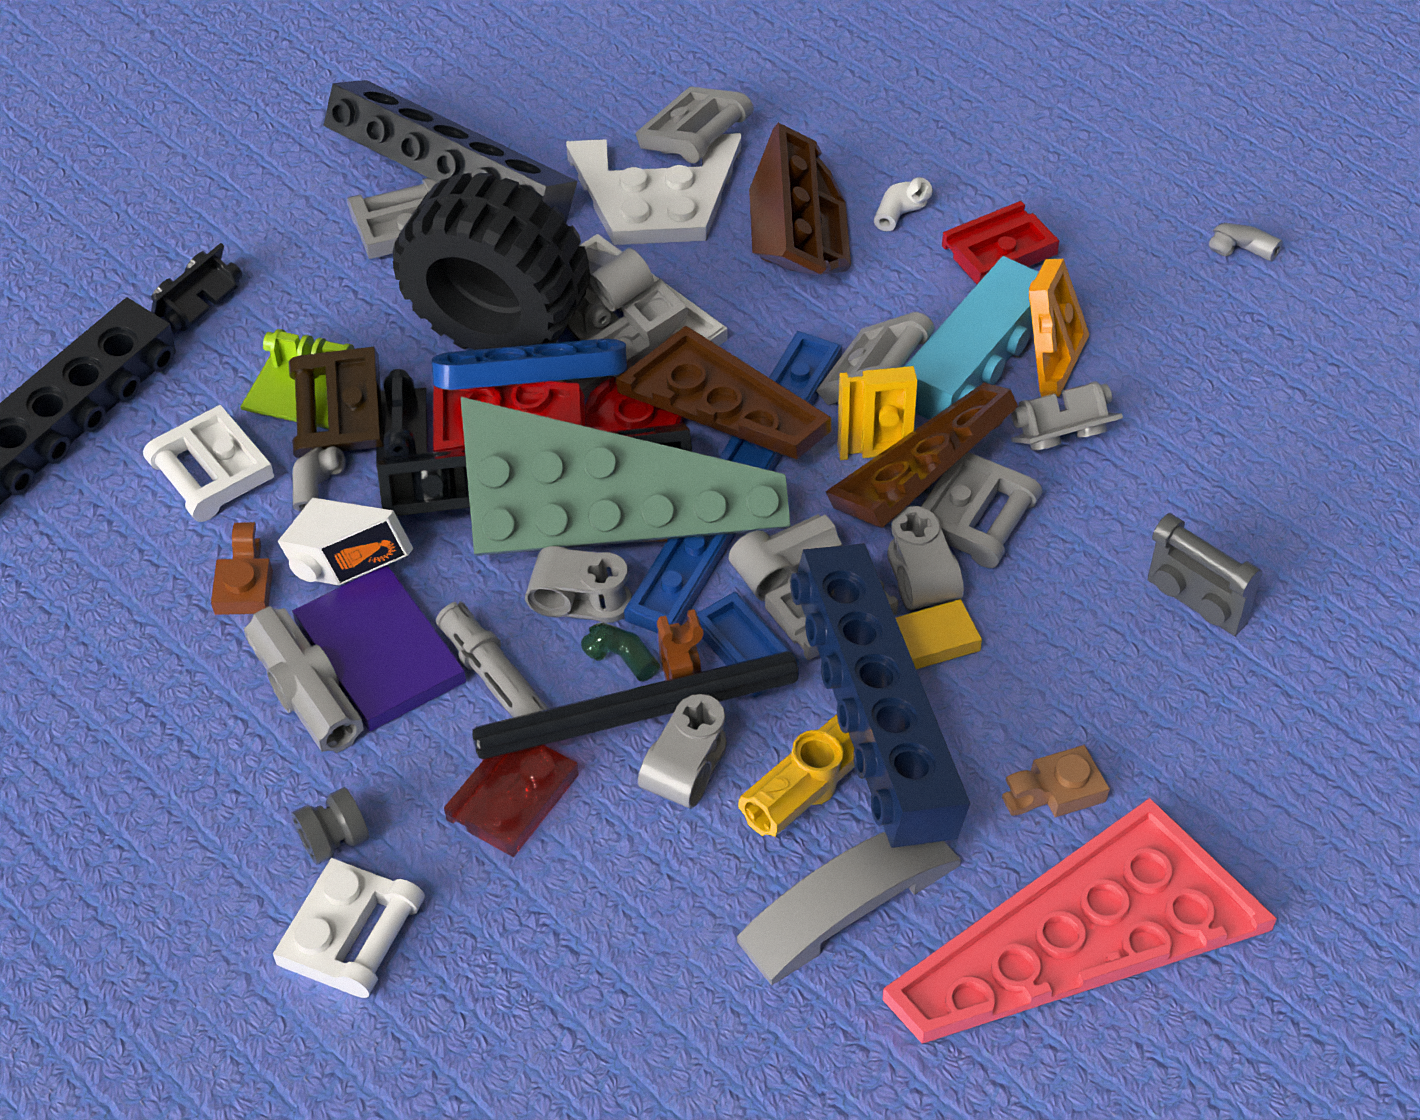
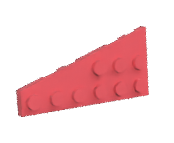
[882,798,1277,1044]

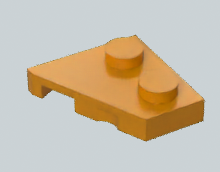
[1029,259,1090,397]

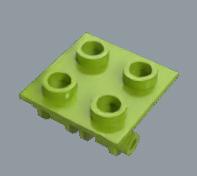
[240,329,355,429]

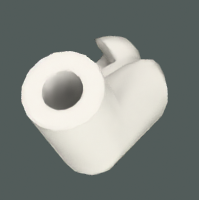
[874,177,933,232]

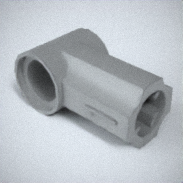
[586,247,654,311]
[728,514,842,601]

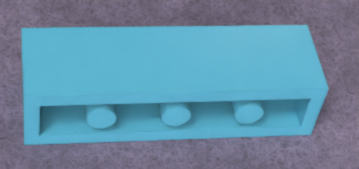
[904,256,1039,420]

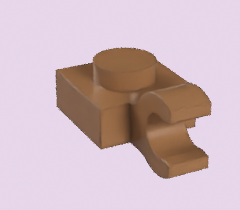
[1002,745,1110,817]

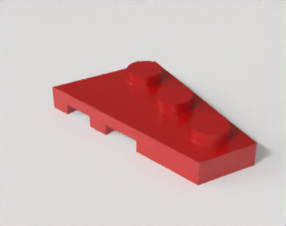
[433,381,586,452]

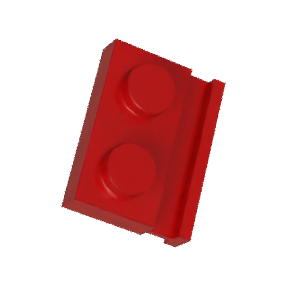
[942,201,1060,284]

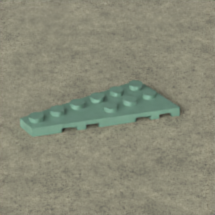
[461,397,791,556]

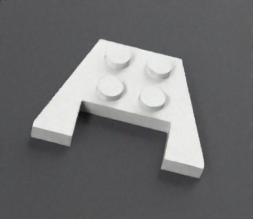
[566,133,741,245]

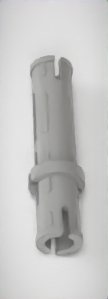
[436,601,549,717]

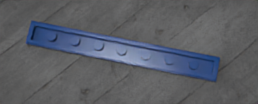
[624,331,842,633]

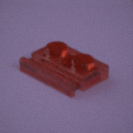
[444,745,579,858]

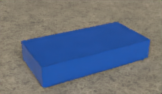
[697,591,799,698]

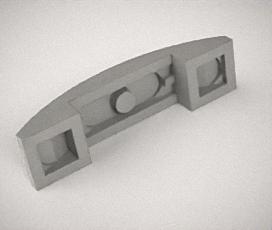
[556,278,689,399]
[737,831,961,985]

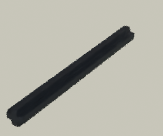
[472,651,799,760]

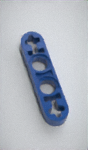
[432,339,627,390]

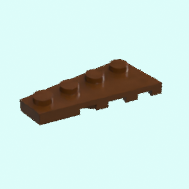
[616,326,832,460]
[825,382,1018,528]

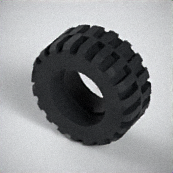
[393,173,590,350]

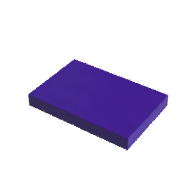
[292,565,466,731]

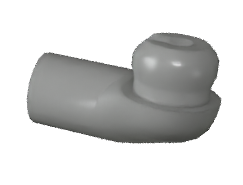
[1209,222,1283,262]
[293,446,345,511]

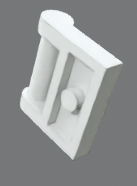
[143,405,274,522]
[273,858,425,998]

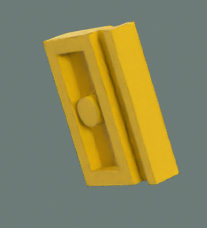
[837,366,917,460]

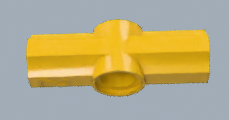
[738,714,855,837]

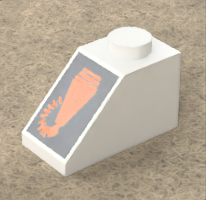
[278,498,413,586]

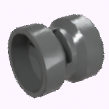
[291,787,370,865]

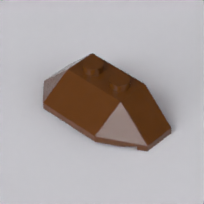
[749,122,851,275]

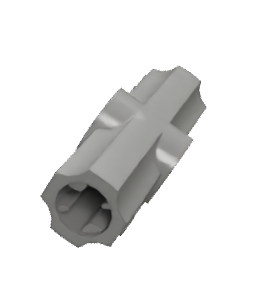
[243,606,364,753]

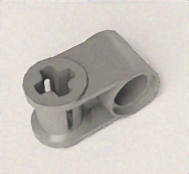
[887,506,964,611]
[525,546,632,623]
[638,694,727,809]

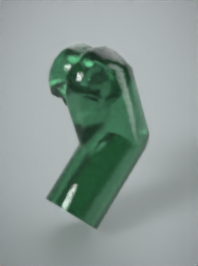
[581,622,660,682]

